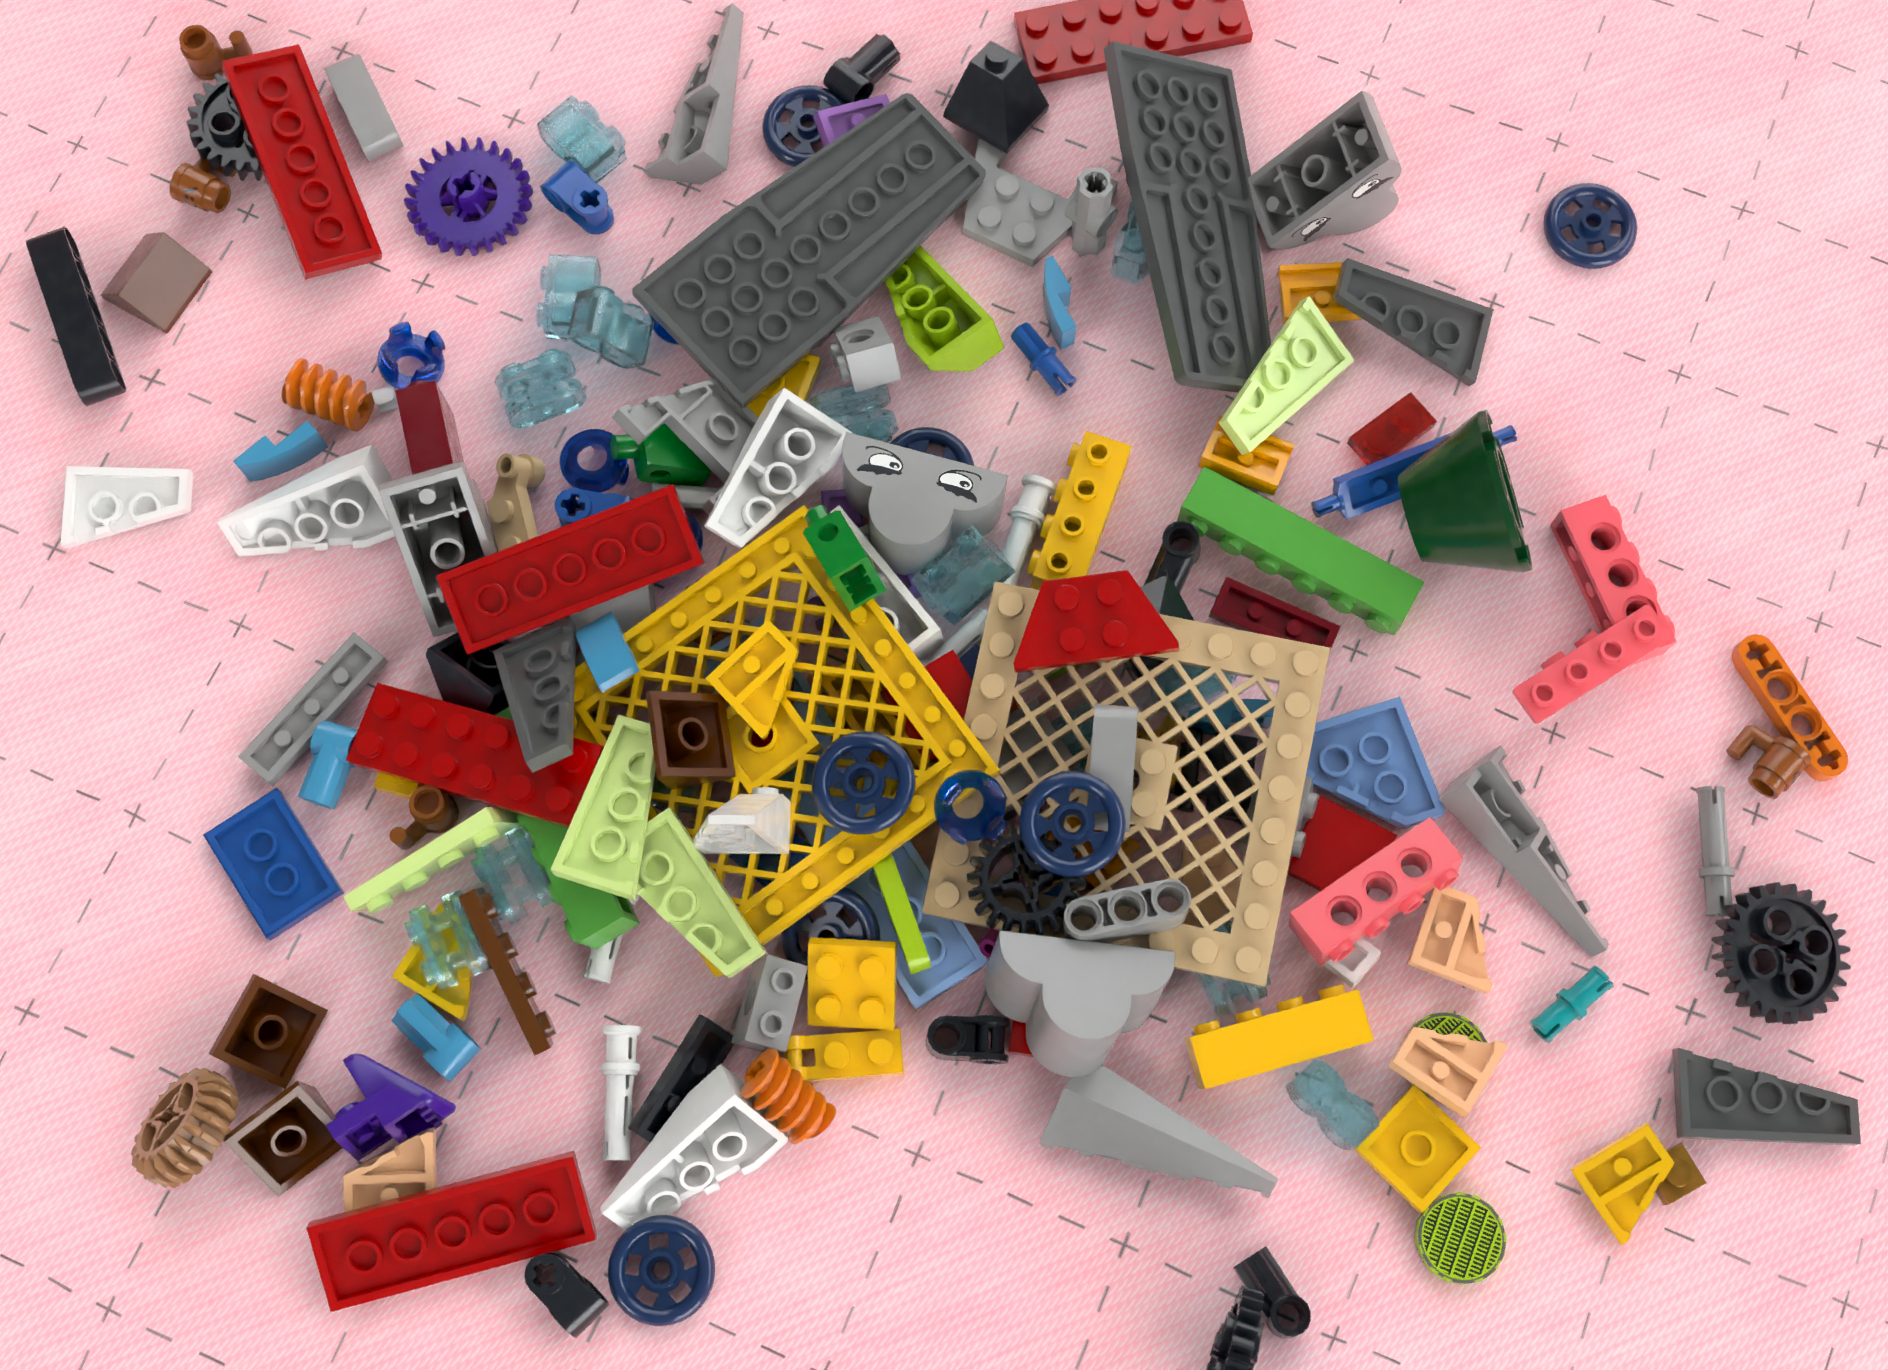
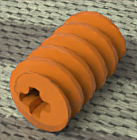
[281,358,375,432]
[740,1048,836,1144]

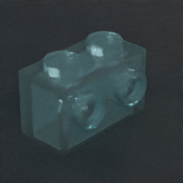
[911,525,1016,626]

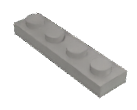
[238,632,388,786]

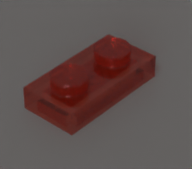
[1347,392,1437,465]

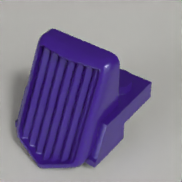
[326,1054,456,1161]

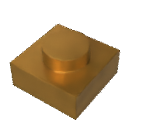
[1655,1143,1707,1205]

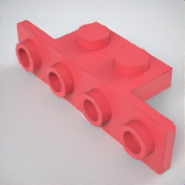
[1512,605,1672,724]

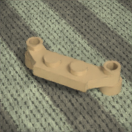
[486,453,545,551]

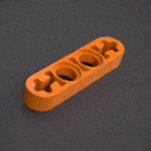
[1732,634,1848,781]

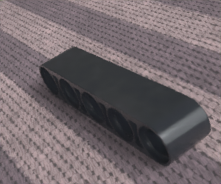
[26,226,126,406]

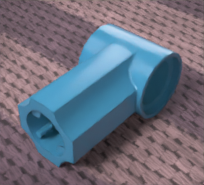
[298,720,358,809]
[392,994,482,1082]

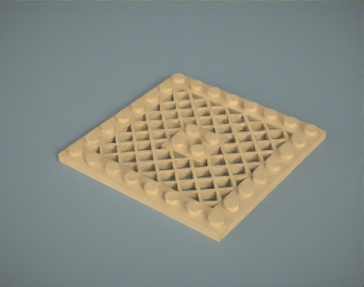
[922,581,1330,987]

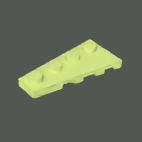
[1219,296,1355,455]
[550,714,656,901]
[343,807,521,914]
[636,808,767,978]

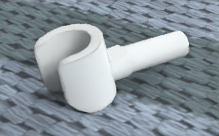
[372,358,398,413]

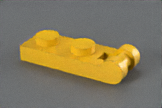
[784,1029,904,1082]

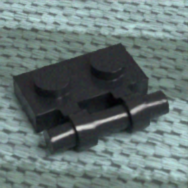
[1175,727,1258,822]

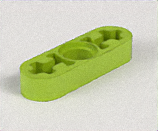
[872,853,932,975]

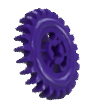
[404,137,533,256]

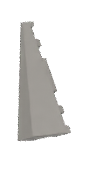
[644,3,744,185]
[1439,746,1609,957]
[1040,1065,1278,1198]

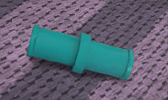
[1529,966,1614,1043]

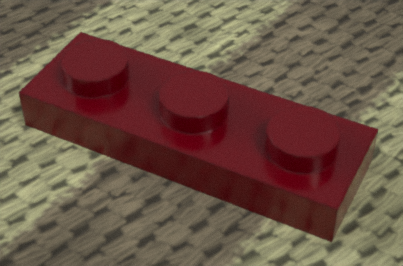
[1208,576,1341,650]

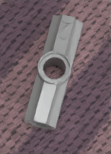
[1065,167,1118,256]

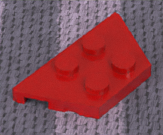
[1013,570,1179,673]

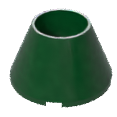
[1398,409,1532,573]

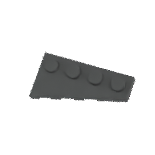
[1332,258,1494,386]
[493,616,576,773]
[1672,1048,1861,1146]

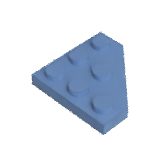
[1306,697,1446,829]

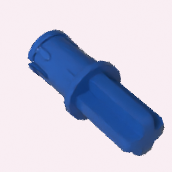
[1011,322,1076,396]

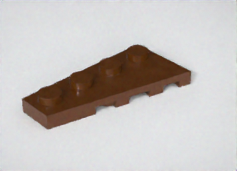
[458,887,557,1056]

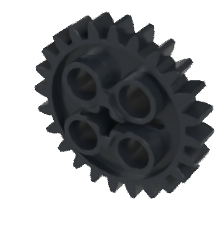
[186,73,263,181]
[1711,882,1851,1024]
[1206,1286,1264,1370]

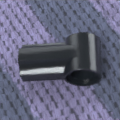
[823,34,900,104]
[1143,521,1201,593]
[1233,1246,1311,1339]

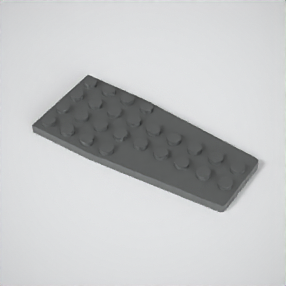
[1103,41,1271,393]
[632,93,986,409]

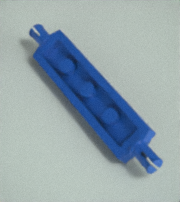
[1311,425,1517,520]

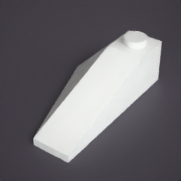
[704,388,852,549]
[217,444,395,556]
[830,505,944,673]
[694,787,791,854]
[600,1064,788,1230]

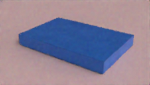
[203,788,345,941]

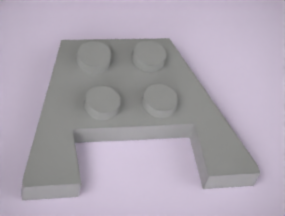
[963,138,1118,267]
[612,378,758,515]

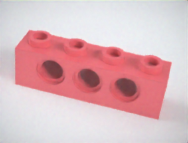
[1550,494,1677,666]
[1289,817,1463,966]

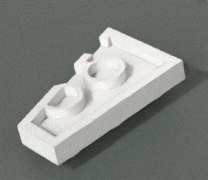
[60,466,193,549]

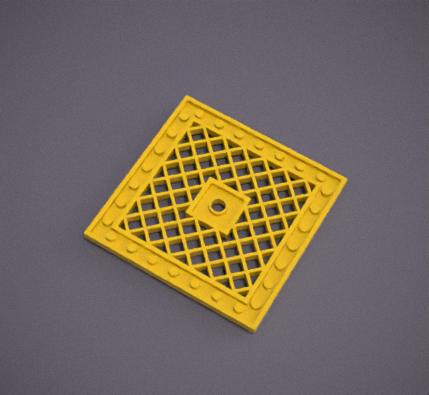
[573,505,1001,978]

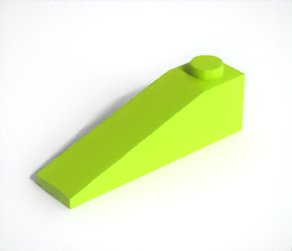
[885,246,1004,371]

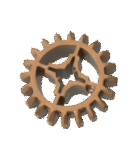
[131,1068,239,1188]

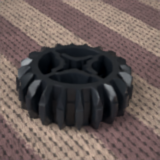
[966,823,1086,936]

